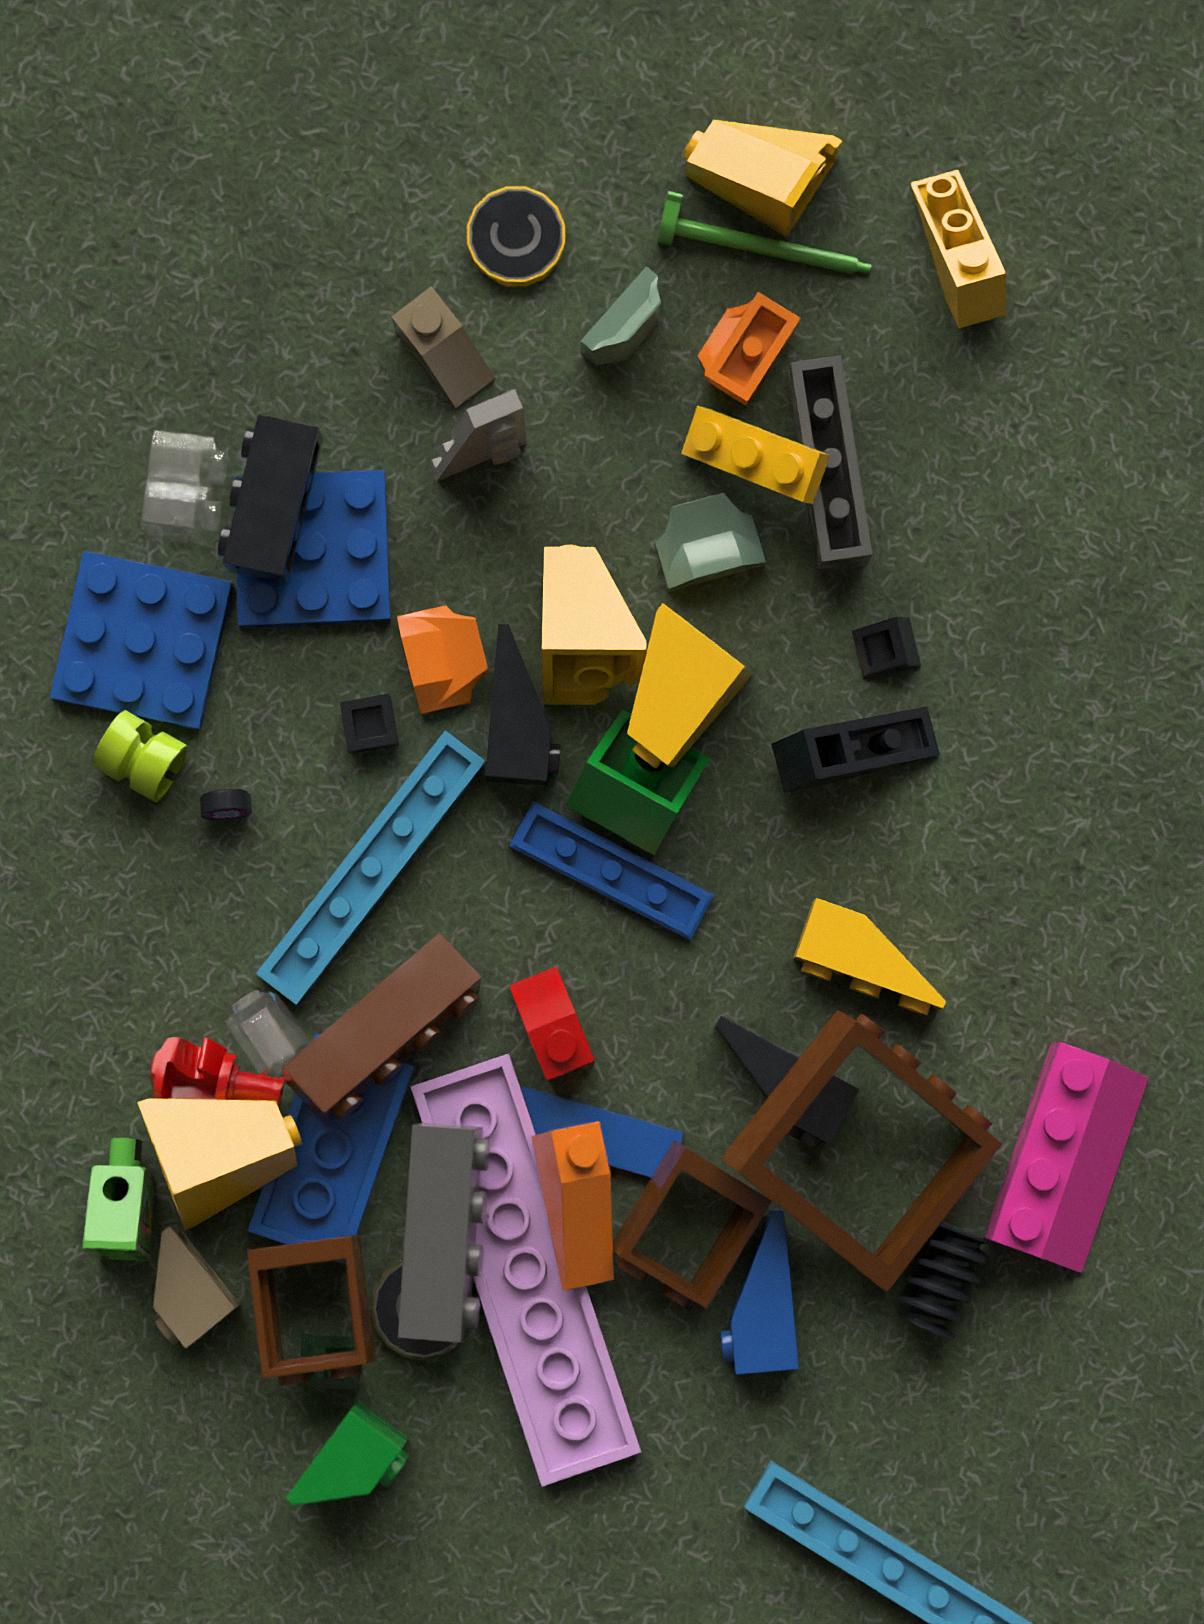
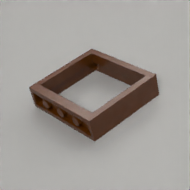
[720,1010,1002,1292]

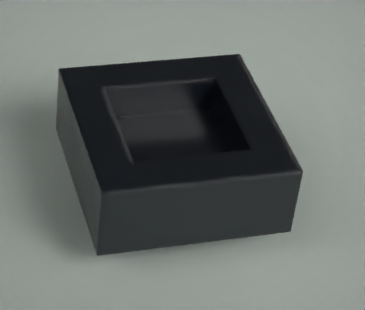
[340,693,400,754]

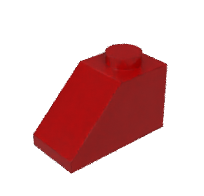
[509,966,595,1081]

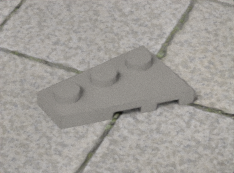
[429,389,527,482]

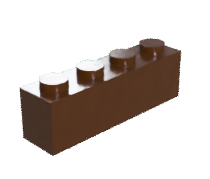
[282,933,481,1125]

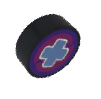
[200,789,252,820]

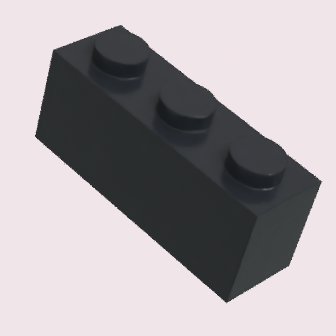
[218,414,323,585]

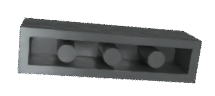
[787,355,873,573]
[398,1123,490,1343]

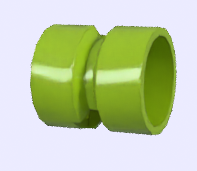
[92,710,189,803]

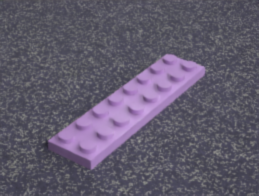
[411,1054,641,1486]

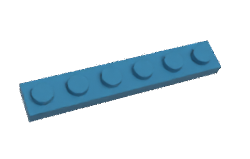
[256,730,486,1006]
[744,1460,1033,1624]

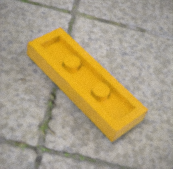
[681,406,830,504]

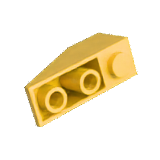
[910,170,1006,328]
[793,898,946,1016]

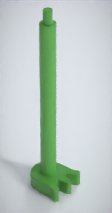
[657,191,871,275]

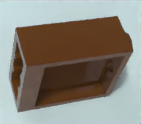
[613,1141,772,1309]
[247,1234,375,1386]

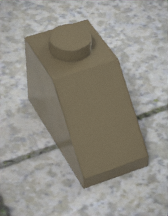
[391,286,495,409]
[153,1224,241,1348]

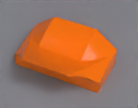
[697,292,801,407]
[397,605,489,716]

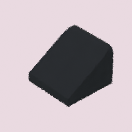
[852,617,921,679]

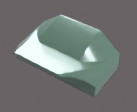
[580,266,661,366]
[655,493,766,592]

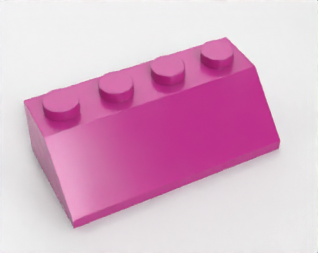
[984,1042,1149,1273]

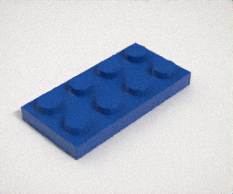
[248,1033,415,1264]

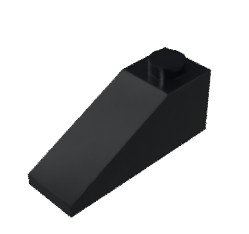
[485,624,561,786]
[771,706,940,793]
[715,1016,859,1149]

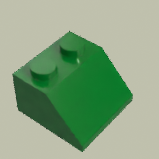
[565,709,710,855]
[285,1400,409,1505]

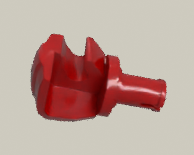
[150,1037,285,1109]

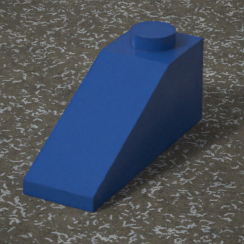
[720,1208,799,1374]

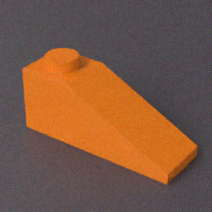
[531,1121,614,1291]

